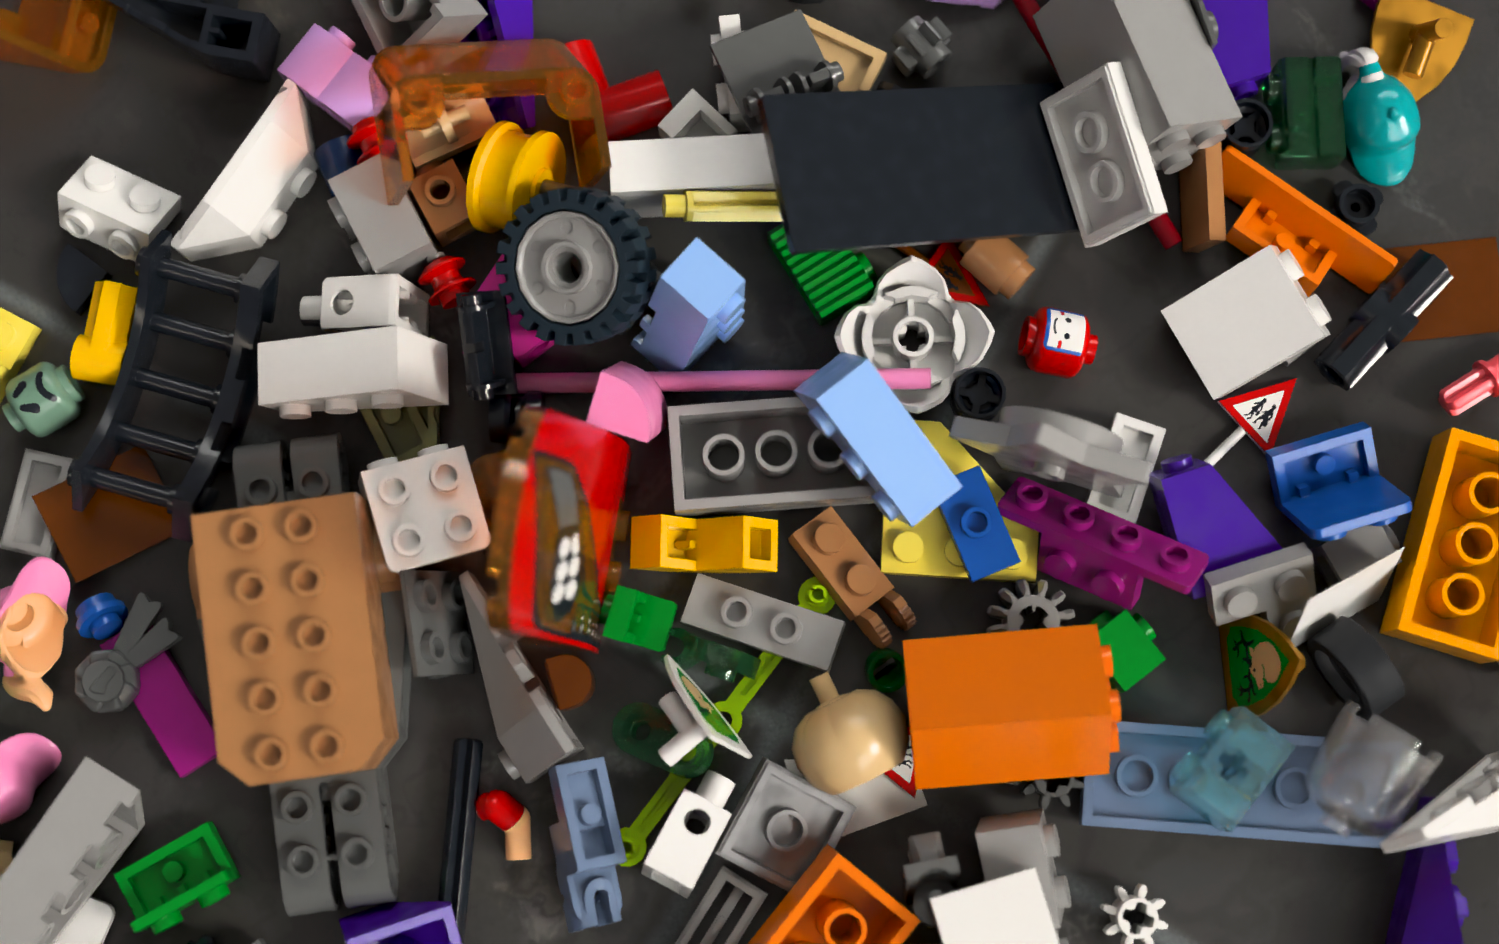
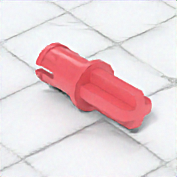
[1438,354,1499,416]

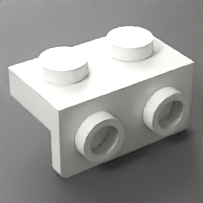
[57,155,181,262]

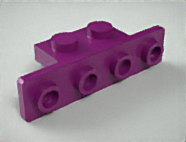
[997,477,1209,611]

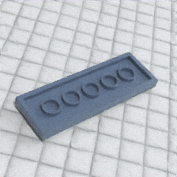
[1079,721,1404,848]

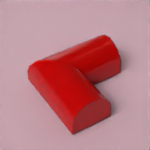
[546,39,673,154]

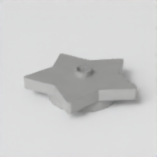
[949,406,1153,498]

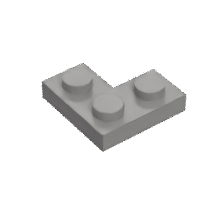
[1203,542,1317,640]

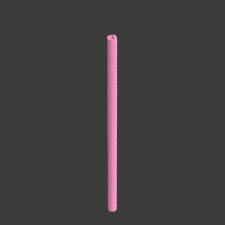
[516,368,931,394]

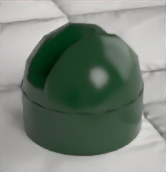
[864,648,906,693]

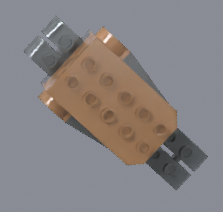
[188,432,415,917]

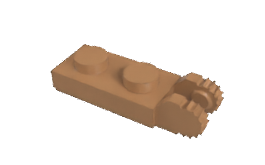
[788,506,917,649]

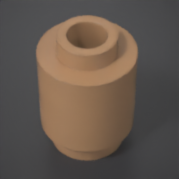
[958,238,1036,300]

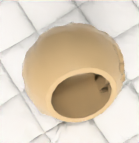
[792,671,909,795]

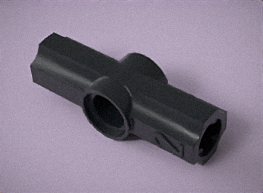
[1314,248,1453,391]

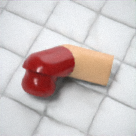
[475,789,532,860]

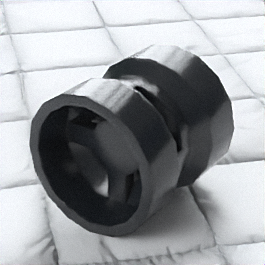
[1221,98,1273,158]
[950,367,1006,422]
[488,391,546,443]

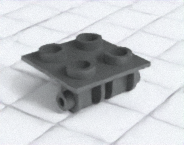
[709,9,844,134]
[399,570,474,680]

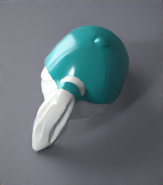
[1337,47,1421,186]

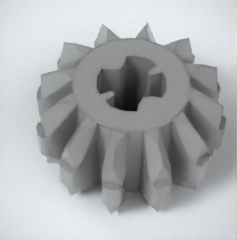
[986,579,1075,633]

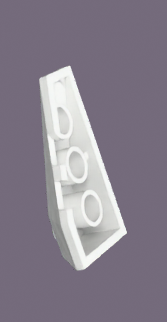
[1380,751,1499,854]

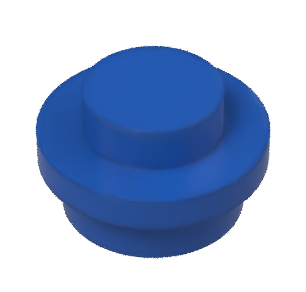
[75,593,128,640]

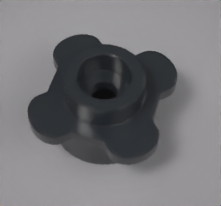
[1329,180,1383,236]

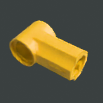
[70,280,138,386]

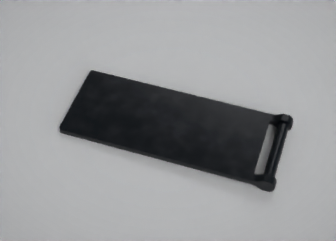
[758,83,1080,255]

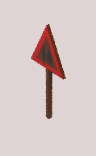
[895,242,990,308]

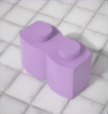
[277,23,398,132]

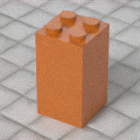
[902,624,1121,790]

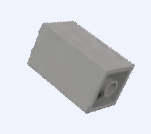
[1033,0,1243,174]

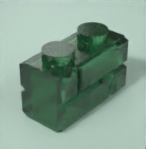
[1262,56,1346,170]

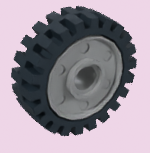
[496,187,657,346]

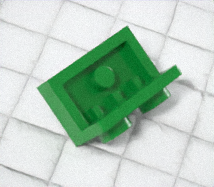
[113,821,242,936]

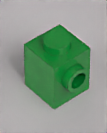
[1086,609,1166,693]

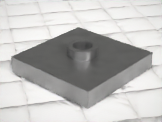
[713,757,857,892]

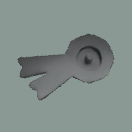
[74,592,183,713]

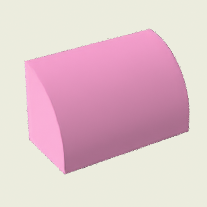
[586,361,667,443]

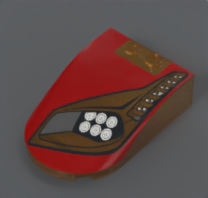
[486,405,632,655]

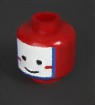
[1018,306,1098,379]

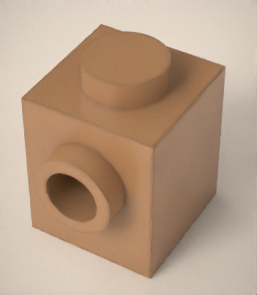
[407,159,477,247]

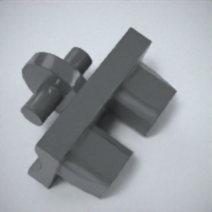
[903,832,960,928]

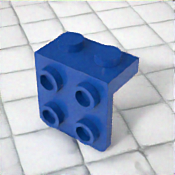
[1265,421,1412,541]

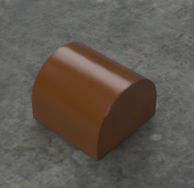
[544,655,596,712]

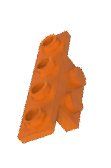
[1222,145,1398,297]

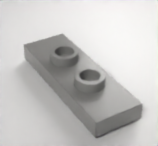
[680,573,846,673]

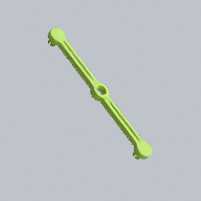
[620,577,835,867]

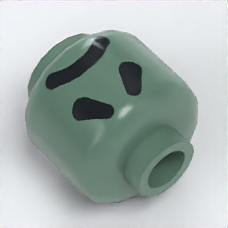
[2,362,85,437]

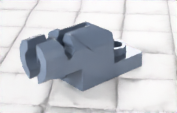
[548,757,627,933]

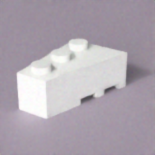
[257,325,449,419]

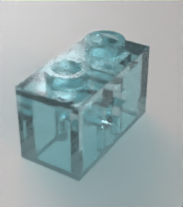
[1169,706,1296,832]

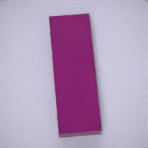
[99,625,217,778]

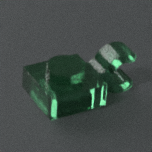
[660,628,761,683]

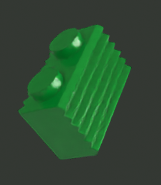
[767,223,876,326]

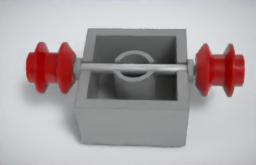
[327,116,476,309]

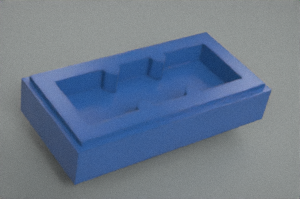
[938,465,1021,583]

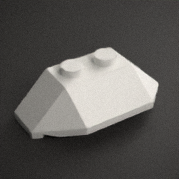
[171,78,319,262]

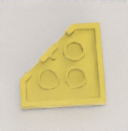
[880,420,1039,584]

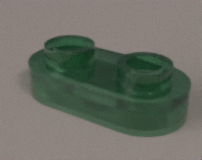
[612,702,714,779]

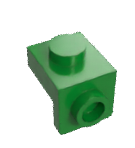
[600,585,677,652]

